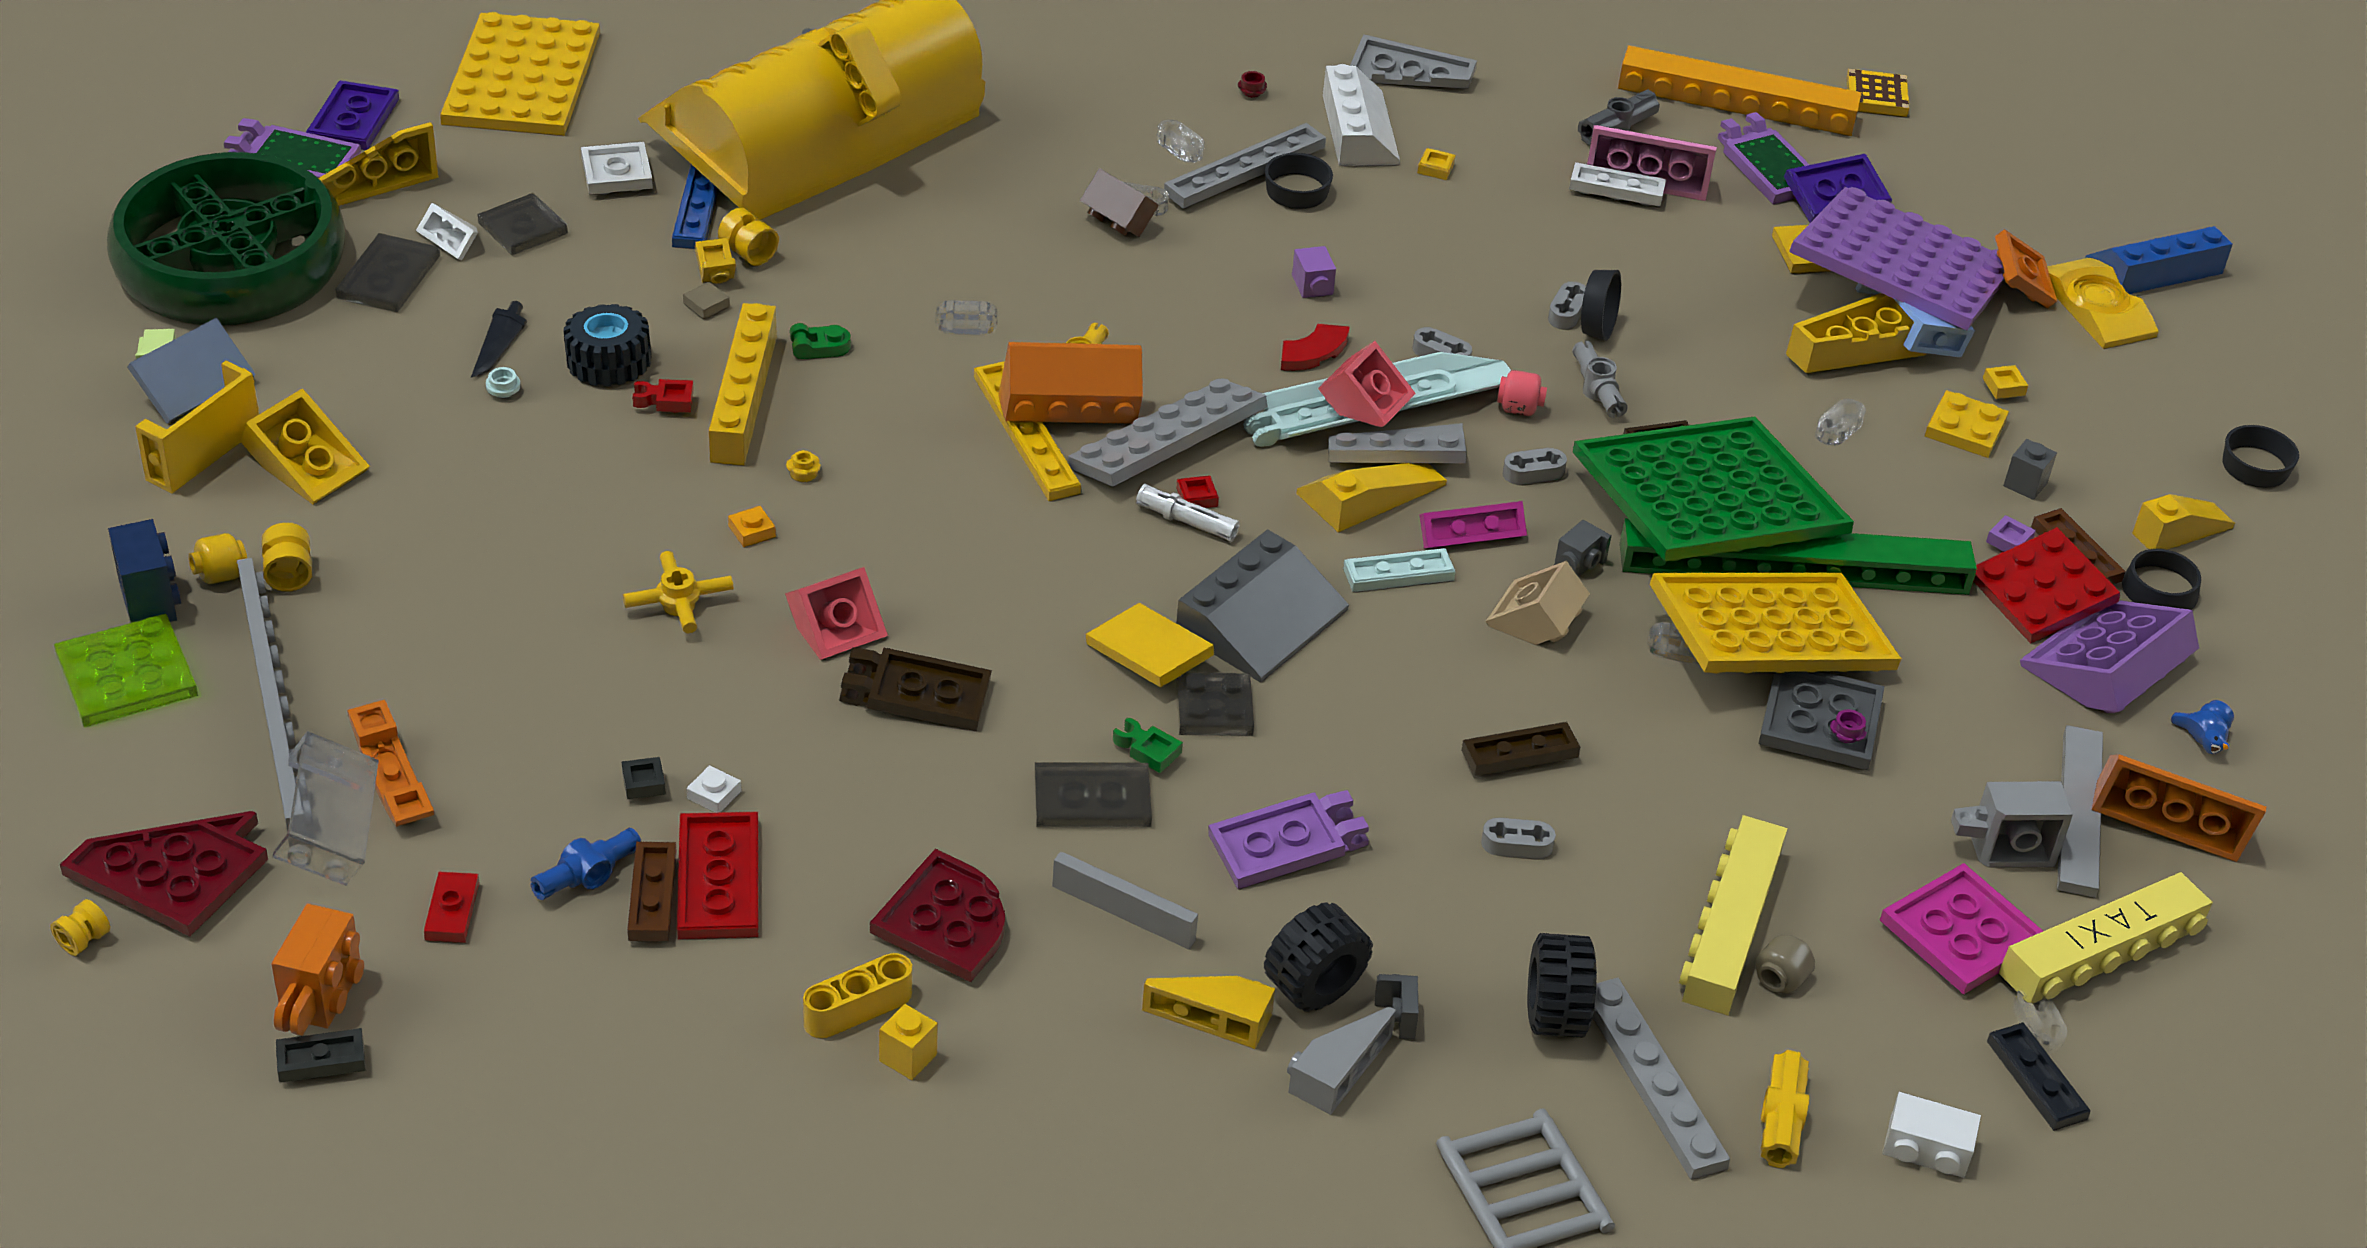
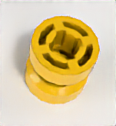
[50,899,111,956]

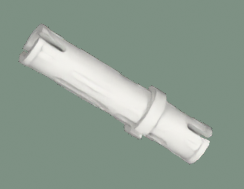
[1136,484,1240,542]

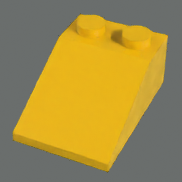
[240,388,370,504]

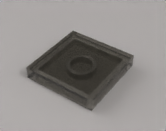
[477,193,568,255]

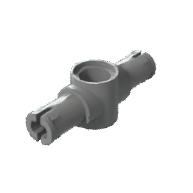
[1572,341,1628,418]

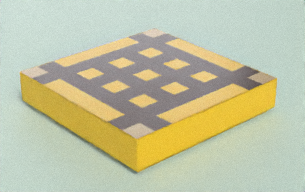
[1846,68,1909,117]

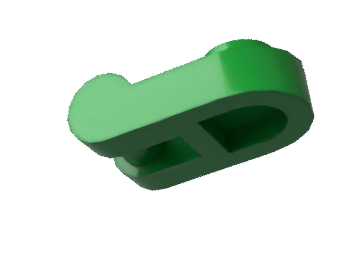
[789,323,851,359]

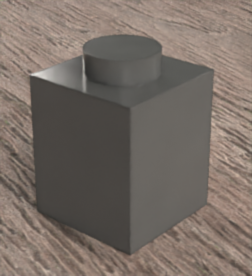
[2003,439,2057,500]

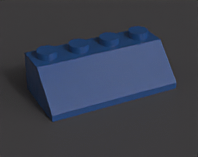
[2085,226,2233,294]

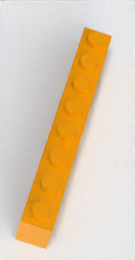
[1618,45,1862,136]

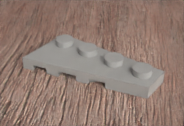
[1328,423,1466,463]

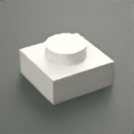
[687,765,741,813]

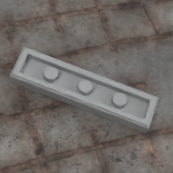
[1052,852,1198,949]

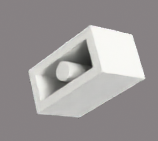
[1882,1092,1981,1178]

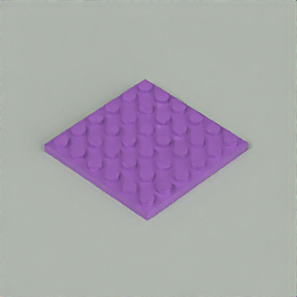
[1789,187,2005,331]

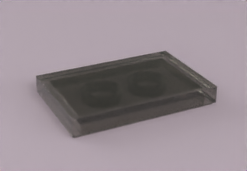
[335,233,440,312]
[1034,762,1152,827]

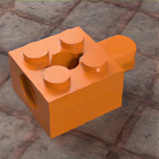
[271,903,364,1036]

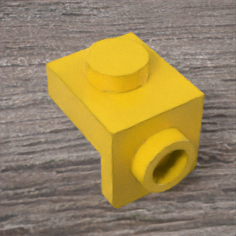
[695,238,736,283]

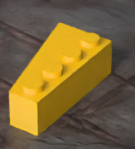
[1786,293,1926,373]

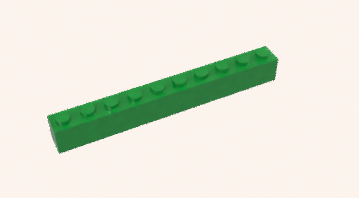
[1619,518,1977,595]

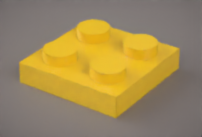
[1924,390,2009,458]

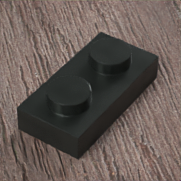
[276,1028,366,1083]

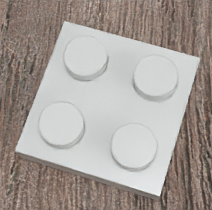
[581,142,653,194]

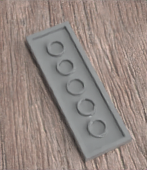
[1068,378,1268,486]

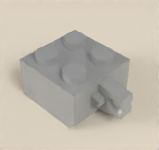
[1951,781,2073,867]

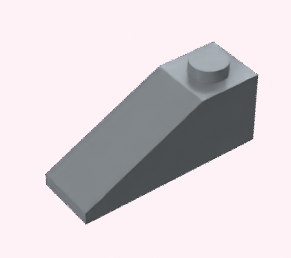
[1287,1007,1396,1115]

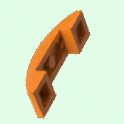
[347,699,434,827]

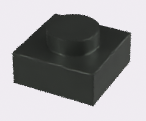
[621,757,666,799]

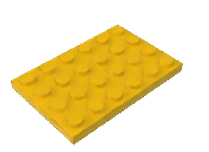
[440,12,600,136]
[1649,573,1902,674]

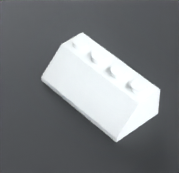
[1323,64,1400,166]

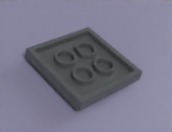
[1758,671,1885,770]

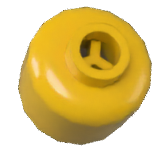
[188,533,247,584]

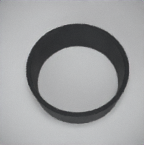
[1265,153,1333,209]
[1581,270,1622,341]
[2222,425,2299,488]
[2122,549,2201,610]

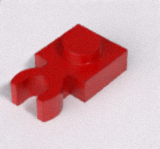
[632,379,694,413]

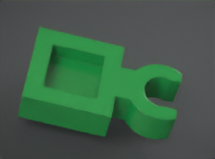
[1113,717,1183,773]

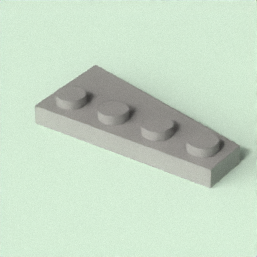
[1350,34,1477,89]

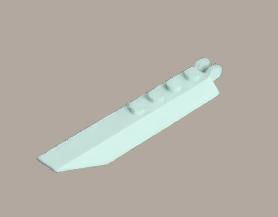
[1243,352,1511,447]

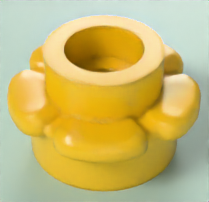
[786,450,821,482]

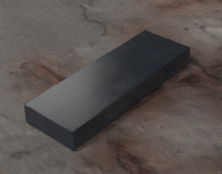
[1987,1022,2091,1131]

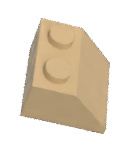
[1486,561,1590,645]

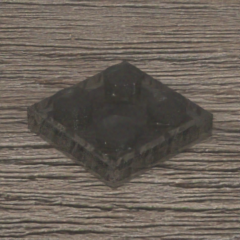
[1176,672,1254,736]

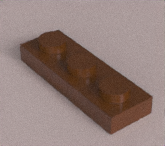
[2031,508,2126,585]
[627,841,677,941]

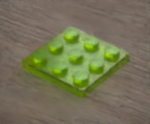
[54,614,198,727]

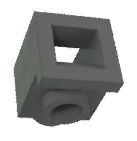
[1554,520,1612,577]

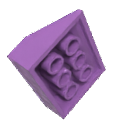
[2020,601,2199,713]

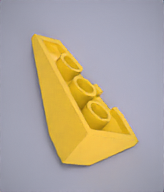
[318,122,439,206]
[1296,463,1447,532]

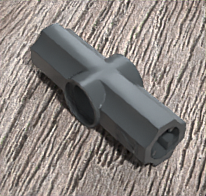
[1578,89,1660,145]

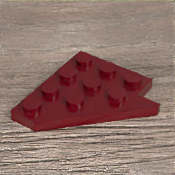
[60,811,268,937]

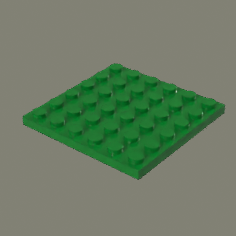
[1573,416,1854,561]

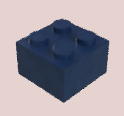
[108,519,181,630]

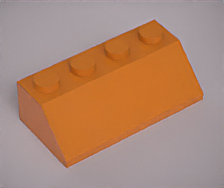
[998,342,1143,424]
[2091,754,2267,862]

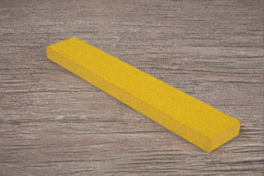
[974,361,1081,501]

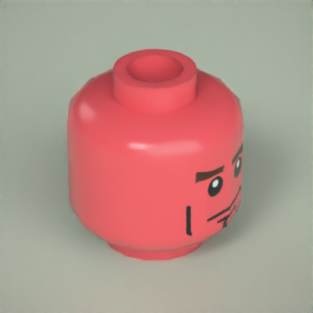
[1497,370,1547,416]

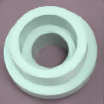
[486,367,521,398]

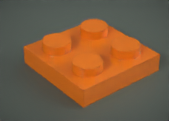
[1995,229,2057,308]

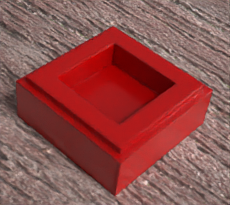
[1176,475,1219,508]

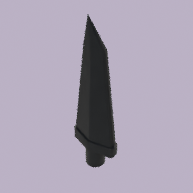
[471,301,527,378]

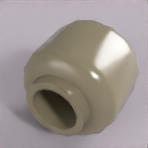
[1756,935,1815,994]

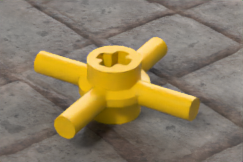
[622,551,733,633]

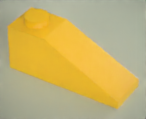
[2132,494,2235,550]
[1142,976,1275,1049]

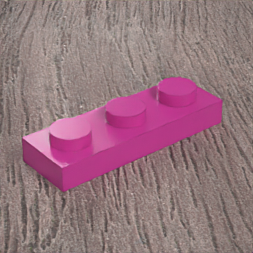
[1419,501,1527,549]

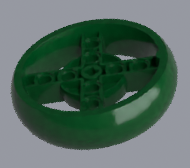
[107,152,345,326]

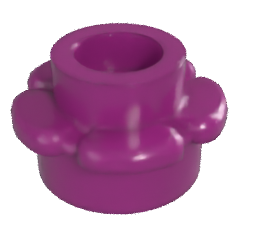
[1830,709,1867,743]

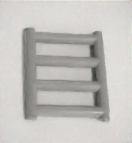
[1436,1108,1615,1248]

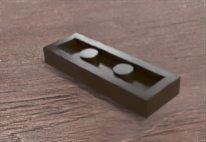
[1461,721,1581,776]

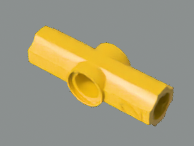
[1760,1050,1809,1168]

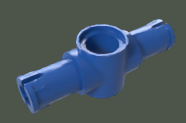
[530,828,641,900]

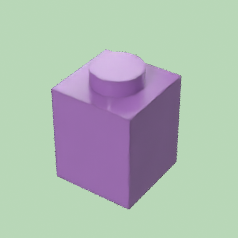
[1292,246,1336,298]

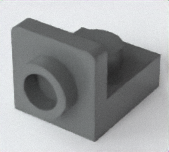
[1375,974,1419,1039]

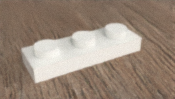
[1569,162,1666,206]

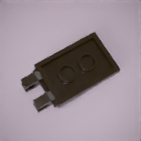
[839,647,992,732]

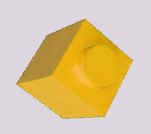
[879,1004,938,1080]

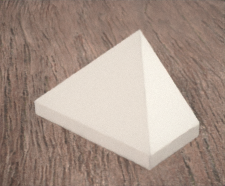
[416,203,478,261]

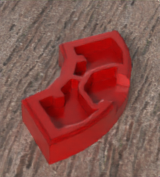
[1281,324,1350,371]

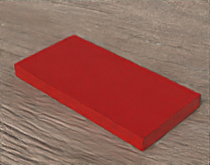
[677,812,758,939]

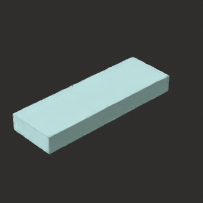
[1343,548,1456,592]

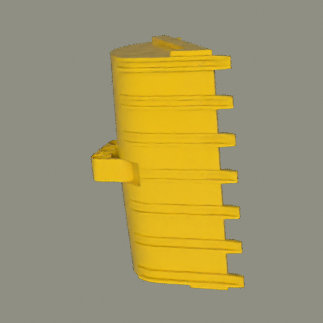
[638,0,986,220]

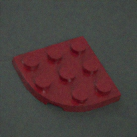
[870,848,1005,982]

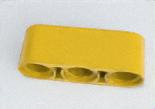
[803,953,912,1038]

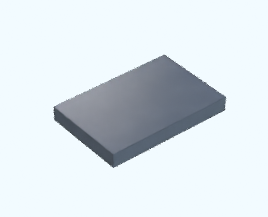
[127,318,256,424]

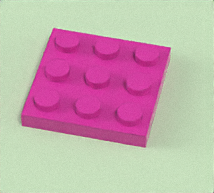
[1880,863,2043,995]

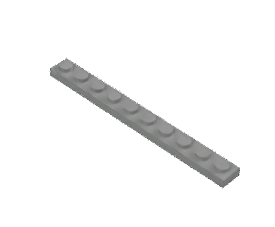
[237,558,311,846]

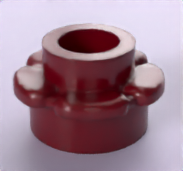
[1238,71,1267,98]

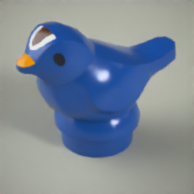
[2171,700,2234,754]

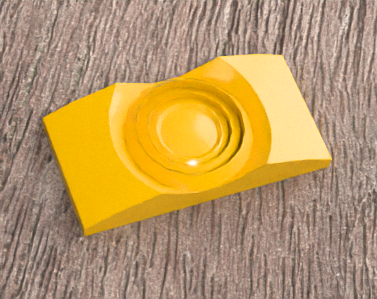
[2047,258,2159,349]

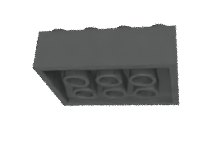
[1176,529,1349,683]

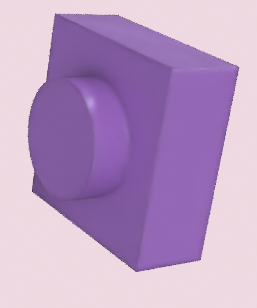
[1986,515,2036,552]

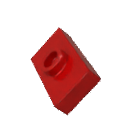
[424,871,480,943]

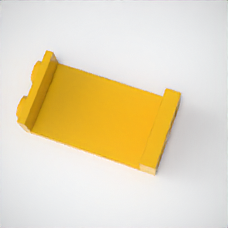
[135,360,259,494]

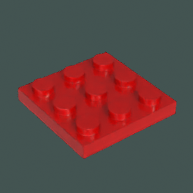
[1973,527,2120,644]

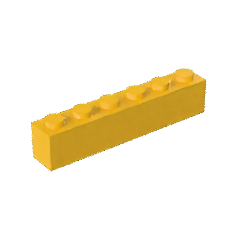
[709,303,777,466]

